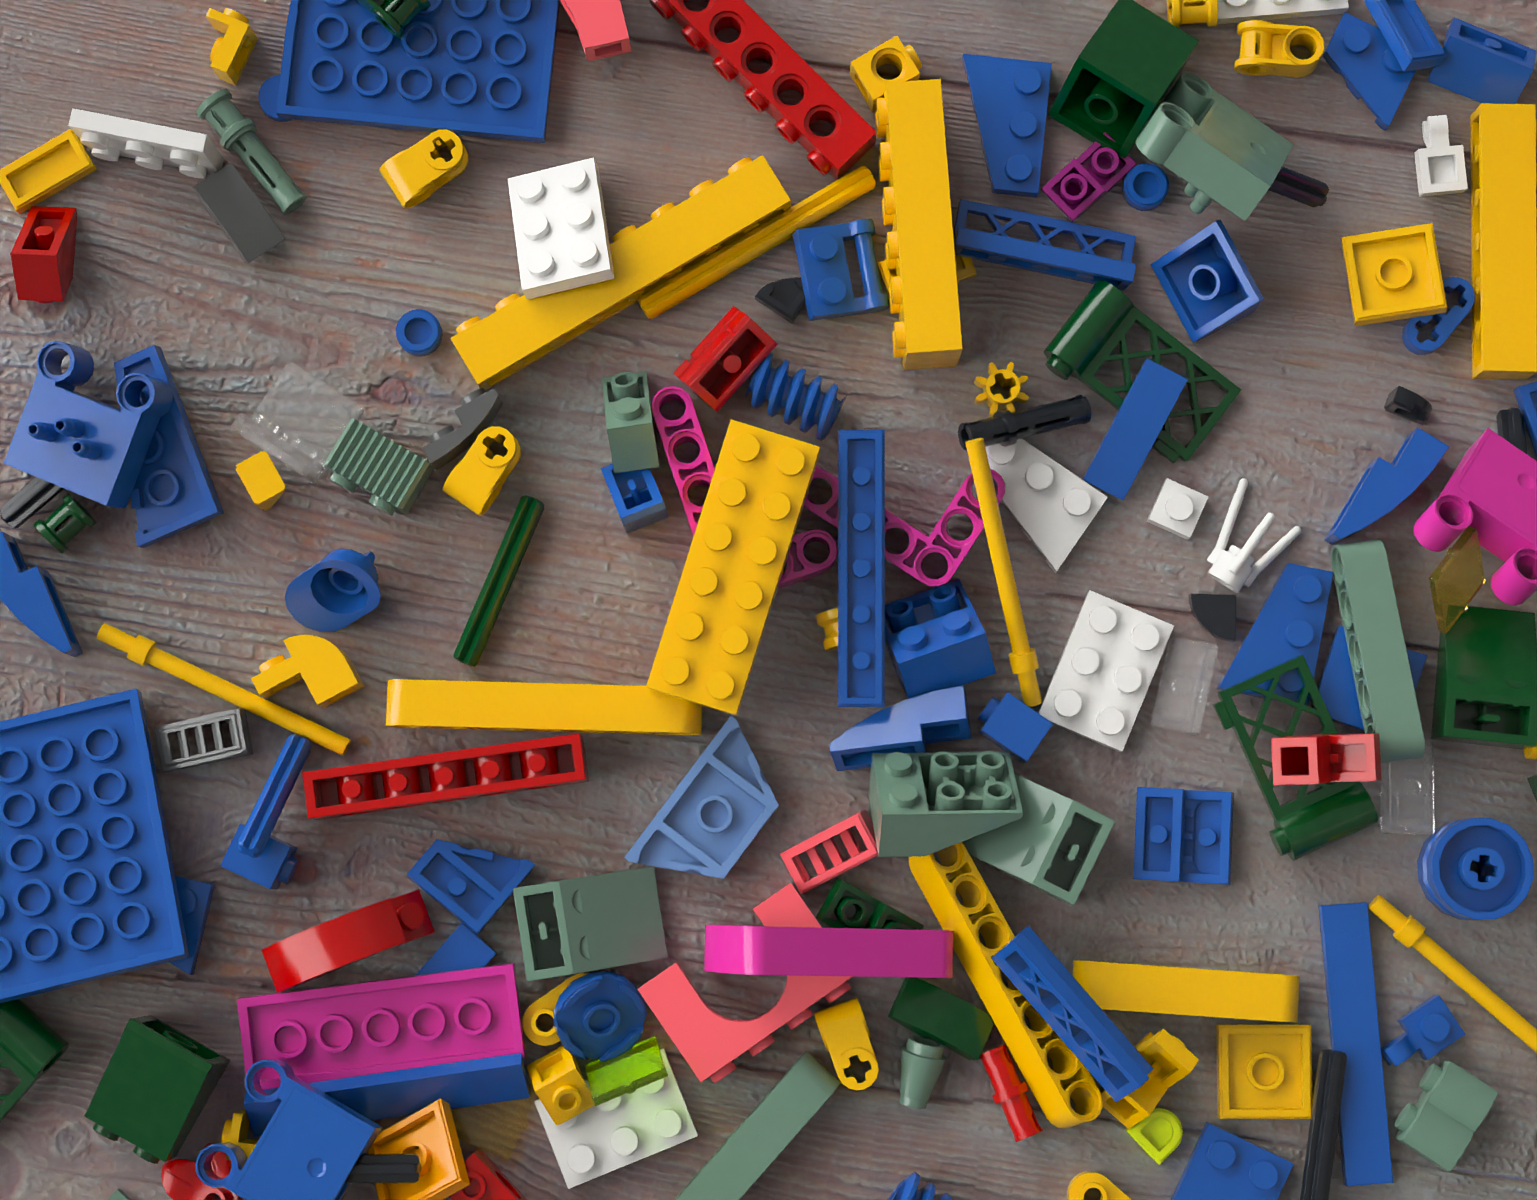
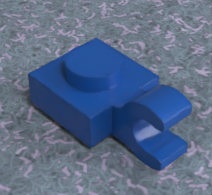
[1381,995,1465,1066]

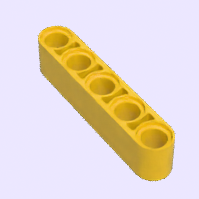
[1072,960,1300,1023]

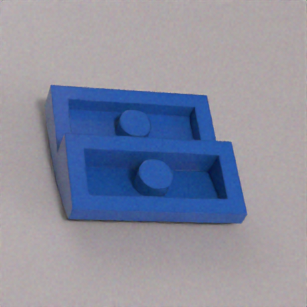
[1133,787,1234,885]

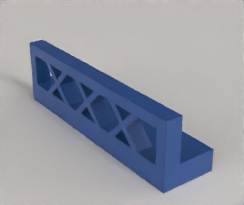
[953,199,1136,291]
[991,925,1153,1102]

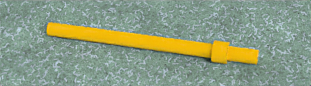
[965,438,1042,707]
[97,623,351,756]
[1368,894,1537,1053]

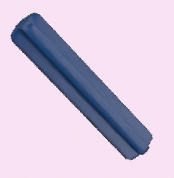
[237,734,311,858]

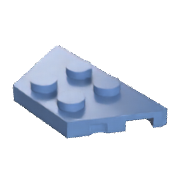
[624,716,779,879]

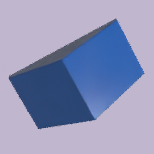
[601,464,668,534]

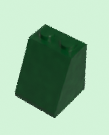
[1048,0,1199,162]
[84,1015,230,1164]

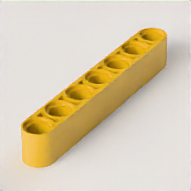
[386,679,703,736]
[909,842,1103,1129]

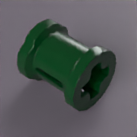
[34,493,96,554]

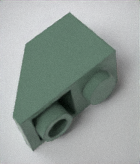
[602,371,659,473]

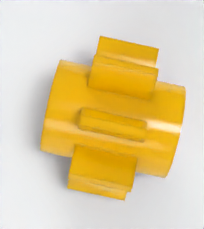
[974,362,1029,417]

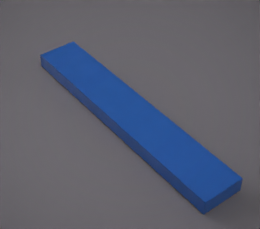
[838,430,885,707]
[1318,902,1393,1186]
[244,1053,530,1137]

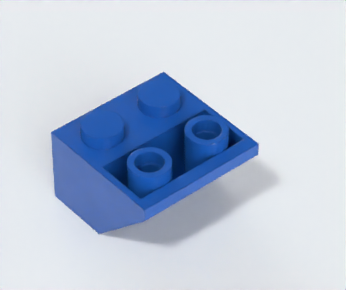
[885,579,996,699]

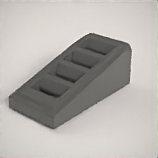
[154,708,253,773]

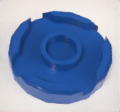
[554,971,647,1061]

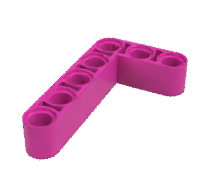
[652,386,837,589]
[804,464,1005,586]
[704,925,954,978]

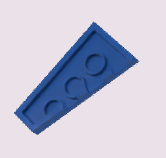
[114,345,224,548]

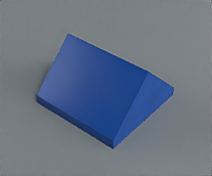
[1150,219,1264,343]

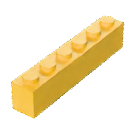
[1470,103,1537,380]

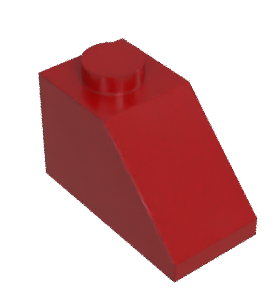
[10,206,77,304]

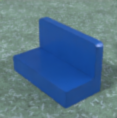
[1428,17,1537,104]

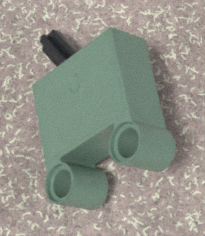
[1136,73,1329,221]

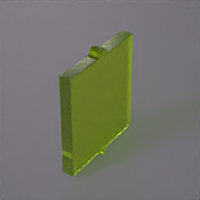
[585,1036,668,1106]

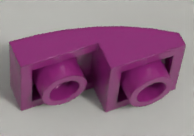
[1041,132,1137,222]

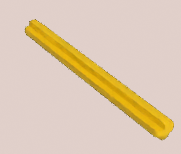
[638,166,876,319]

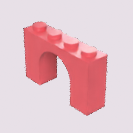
[637,883,853,1084]

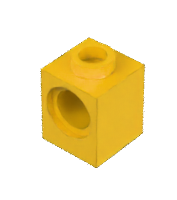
[849,36,922,112]

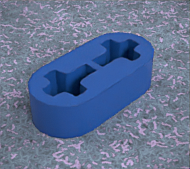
[1402,277,1475,355]

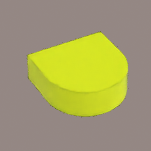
[1125,1107,1183,1165]

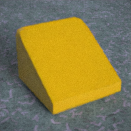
[236,451,286,511]

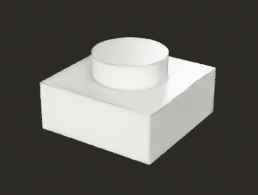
[1146,478,1208,540]

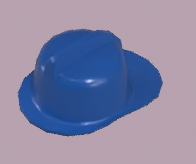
[285,548,381,632]

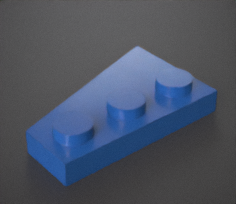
[962,54,1052,198]

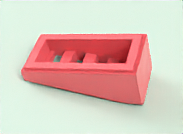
[780,809,878,894]

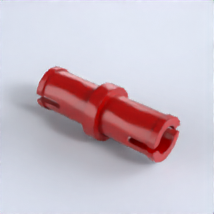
[979,1044,1043,1142]

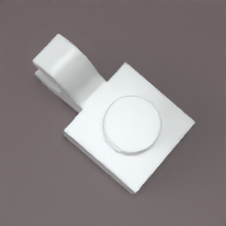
[1414,115,1468,197]

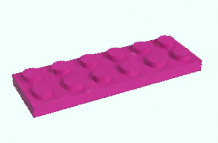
[237,963,526,1090]

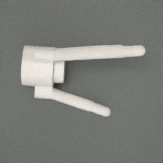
[1207,478,1301,593]

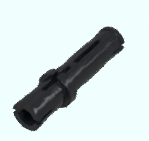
[958,395,1092,451]

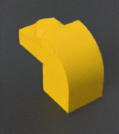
[251,635,365,708]
[1100,1028,1199,1129]

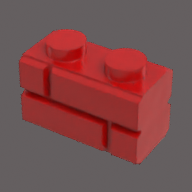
[673,306,778,412]

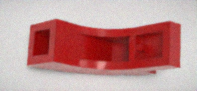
[262,889,435,993]

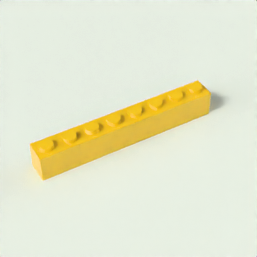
[450,155,791,391]

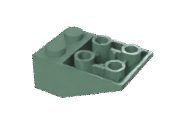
[868,751,1023,857]
[963,774,1115,905]
[513,866,668,981]

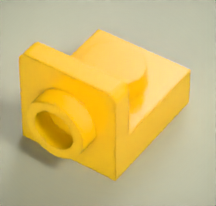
[206,8,258,86]
[527,1045,596,1125]

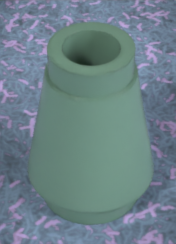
[899,1036,947,1109]

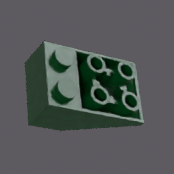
[1431,603,1537,749]

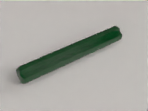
[454,495,544,667]

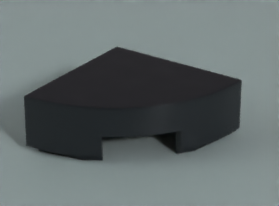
[755,277,806,324]
[1384,386,1432,425]
[1189,593,1236,642]

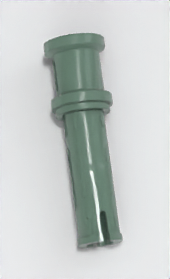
[196,88,307,215]

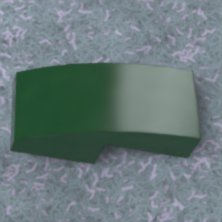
[815,878,924,930]
[888,977,994,1060]

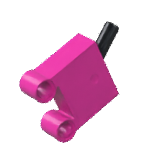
[1414,407,1537,605]

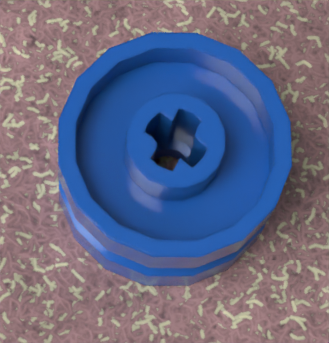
[1417,818,1534,920]

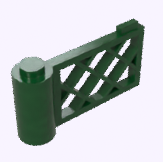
[1044,280,1241,463]
[1213,655,1378,861]
[0,999,69,1122]

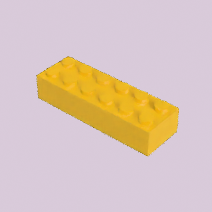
[875,79,963,371]
[646,419,820,716]

